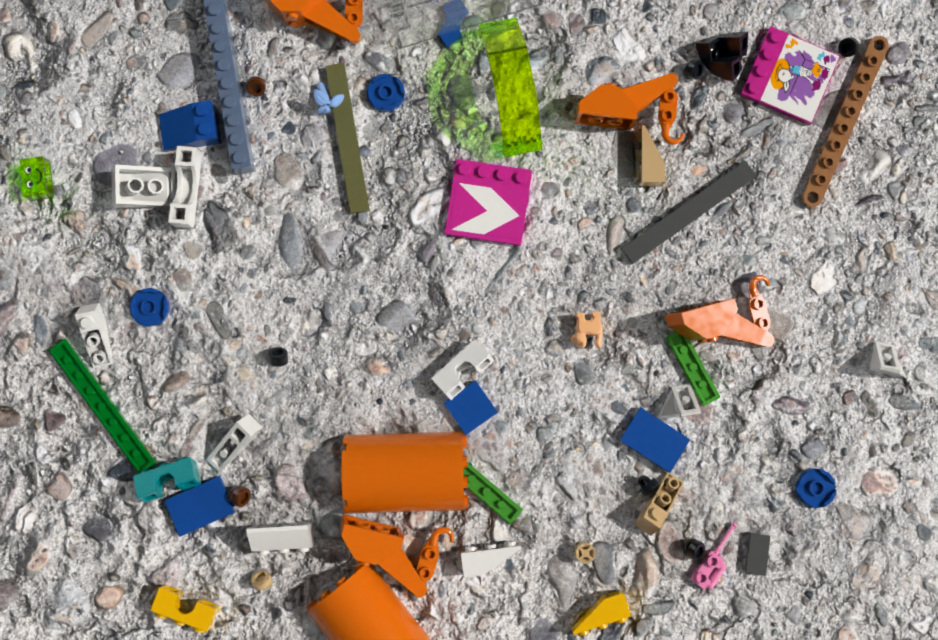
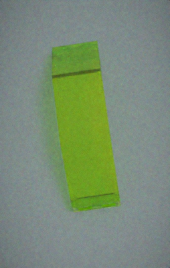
[478,18,543,157]

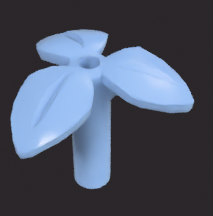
[314,82,344,115]

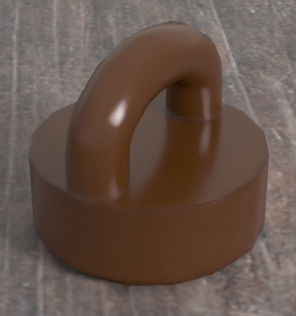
[246,76,266,96]
[228,486,251,507]

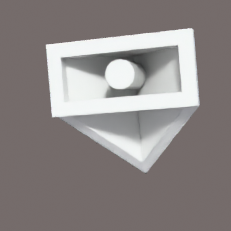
[869,341,907,379]
[657,384,701,419]

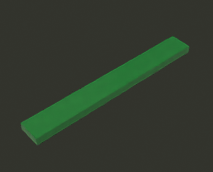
[48,339,158,474]

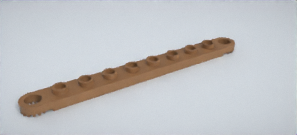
[801,36,889,208]

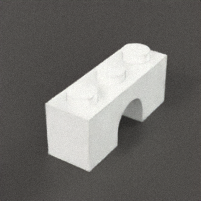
[431,339,494,400]

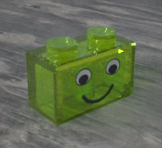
[18,156,54,201]

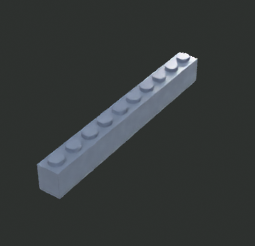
[203,0,256,175]

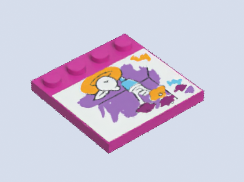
[740,26,840,126]

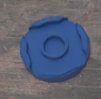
[367,74,405,113]
[129,288,170,327]
[795,468,836,508]

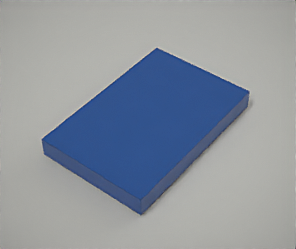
[619,407,690,473]
[164,476,236,537]

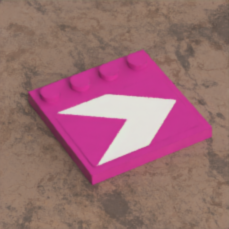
[445,159,532,246]

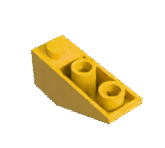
[571,590,631,636]

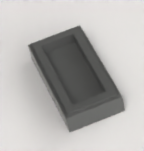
[744,532,770,576]

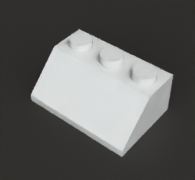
[246,522,315,554]

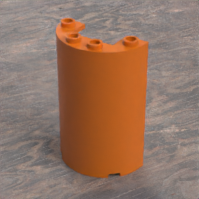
[341,431,468,514]
[306,564,431,640]

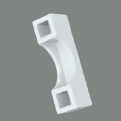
[168,146,202,228]

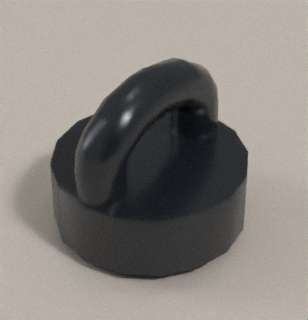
[838,37,859,57]
[683,60,704,80]
[268,347,288,367]
[638,475,659,496]
[683,538,705,561]

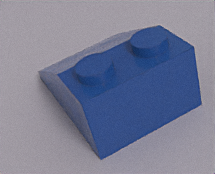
[159,100,221,152]

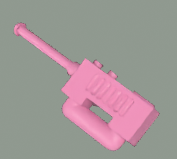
[690,522,737,590]

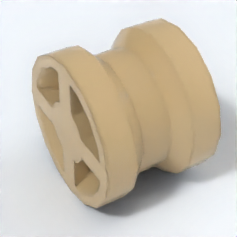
[574,542,596,564]

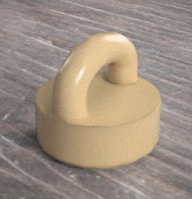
[250,570,273,590]

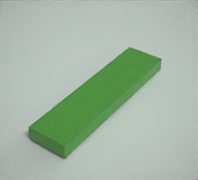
[665,332,720,407]
[463,462,523,525]

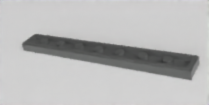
[621,161,757,264]

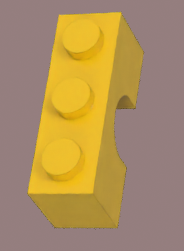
[150,585,220,633]

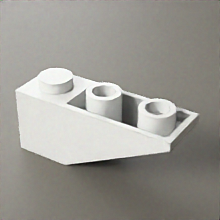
[75,303,113,368]
[461,541,521,578]

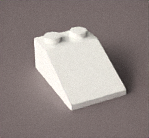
[112,165,175,208]

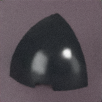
[695,32,748,81]

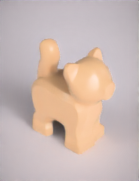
[570,312,603,349]

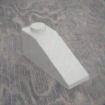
[206,414,263,473]

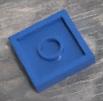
[444,380,498,435]

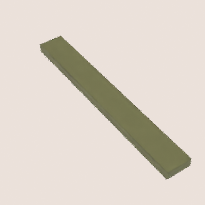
[325,63,370,214]

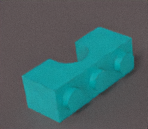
[133,457,201,503]

